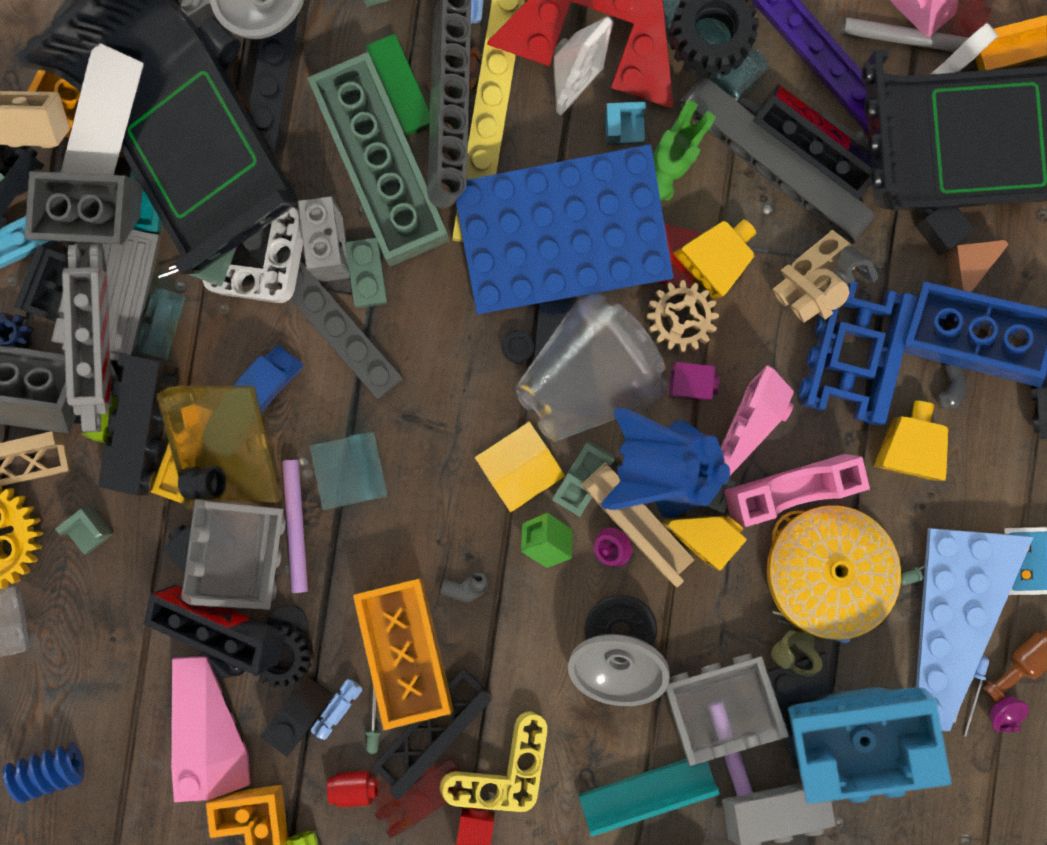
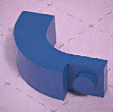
[203,345,304,458]

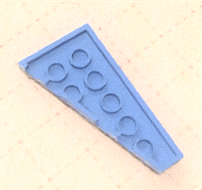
[916,528,1034,731]

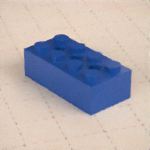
[905,282,1047,388]

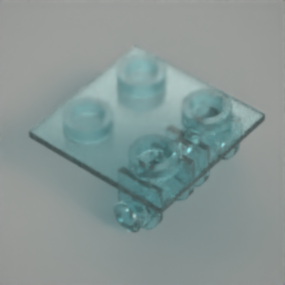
[309,432,388,510]

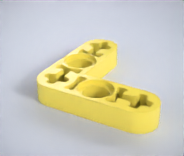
[440,711,547,812]

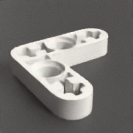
[931,23,999,74]
[203,207,303,303]

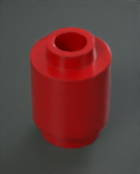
[327,771,378,808]

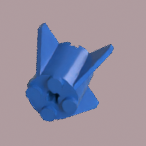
[600,408,730,518]

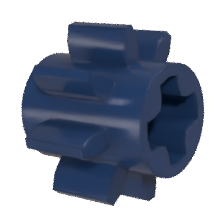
[0,313,34,348]

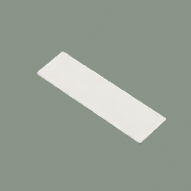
[61,43,144,175]

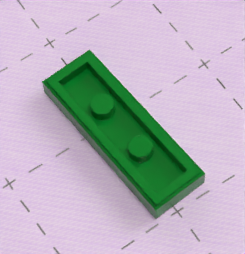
[365,33,430,137]

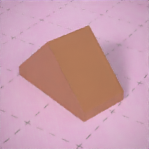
[946,240,1009,292]

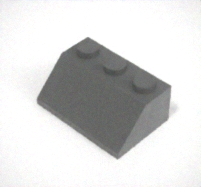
[24,171,143,245]
[0,345,77,434]

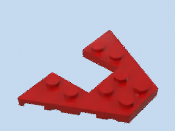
[487,0,673,109]

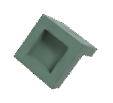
[55,508,114,555]

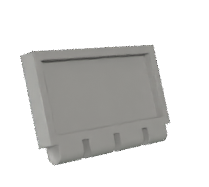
[51,229,161,362]

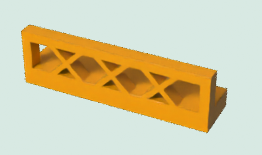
[975,15,1047,71]

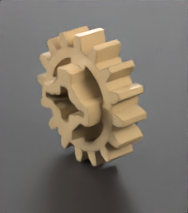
[646,280,719,353]

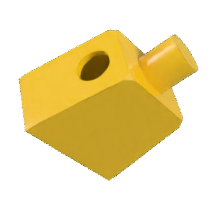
[673,219,756,300]
[874,401,948,481]

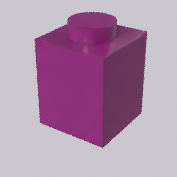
[668,362,720,401]

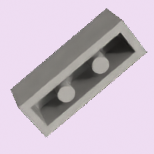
[722,782,836,845]

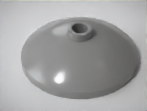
[210,0,304,39]
[568,634,670,706]

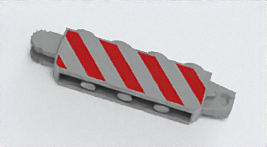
[62,244,112,433]

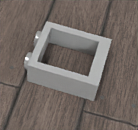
[298,197,350,282]

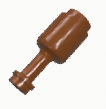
[983,629,1047,704]

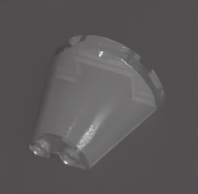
[514,293,668,442]

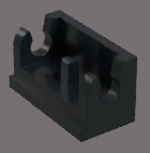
[14,245,68,322]

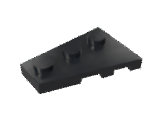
[767,652,827,769]

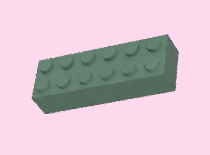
[307,52,450,267]

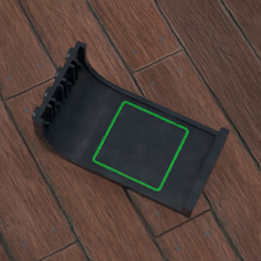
[16,0,299,274]
[862,49,1047,210]

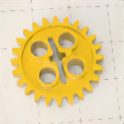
[0,484,43,590]

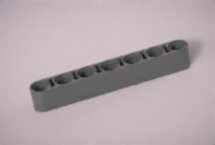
[427,0,471,208]
[679,77,875,244]

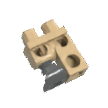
[772,230,878,323]

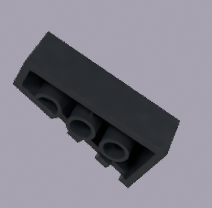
[98,353,179,496]

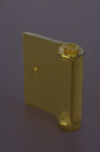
[157,386,280,510]

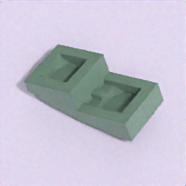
[552,440,616,517]

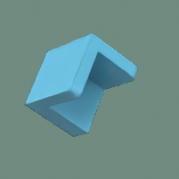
[604,102,646,145]

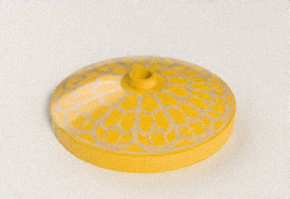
[767,506,901,639]

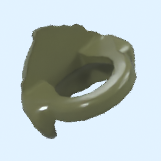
[771,630,822,677]

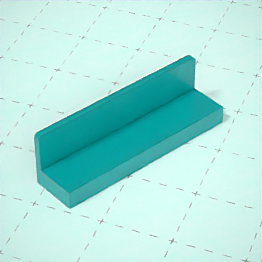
[578,759,720,837]

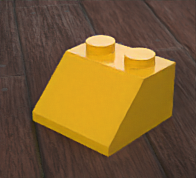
[661,515,747,571]

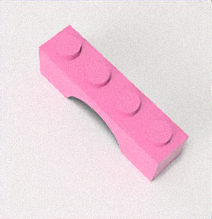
[724,454,870,527]

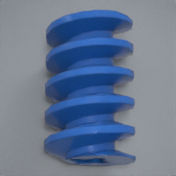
[3,742,85,803]

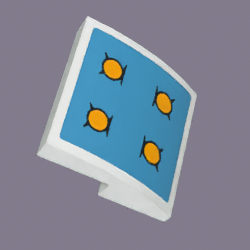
[1004,526,1047,595]

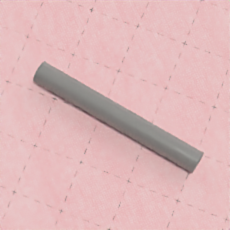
[842,17,970,52]

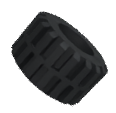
[669,0,759,79]

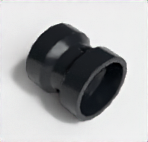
[178,466,226,500]

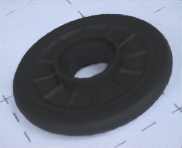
[584,595,657,647]

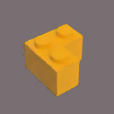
[206,785,288,845]

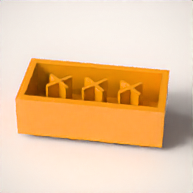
[353,579,454,730]

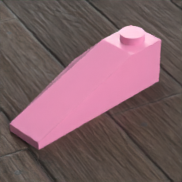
[721,366,794,475]
[171,655,251,802]

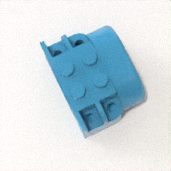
[788,687,952,804]

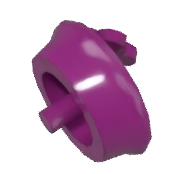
[594,527,632,567]
[989,697,1029,732]

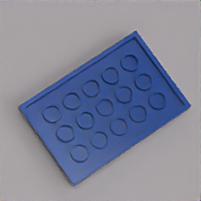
[456,144,674,314]

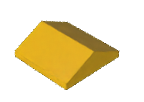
[475,422,565,512]

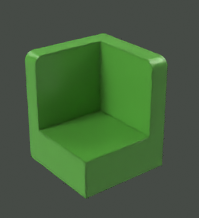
[521,513,573,568]

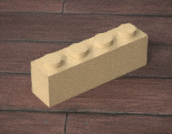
[0,91,70,148]

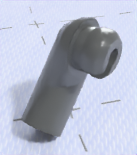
[937,365,968,410]
[440,572,489,603]

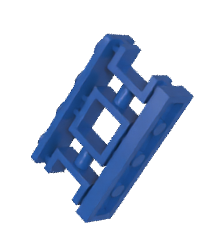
[798,281,918,426]

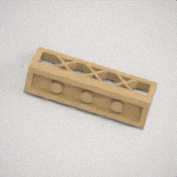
[0,431,72,487]
[581,463,694,588]

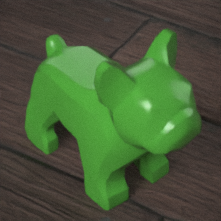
[653,100,716,201]

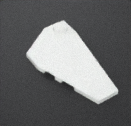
[553,17,613,116]

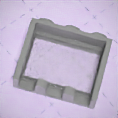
[181,499,286,610]
[665,653,789,766]

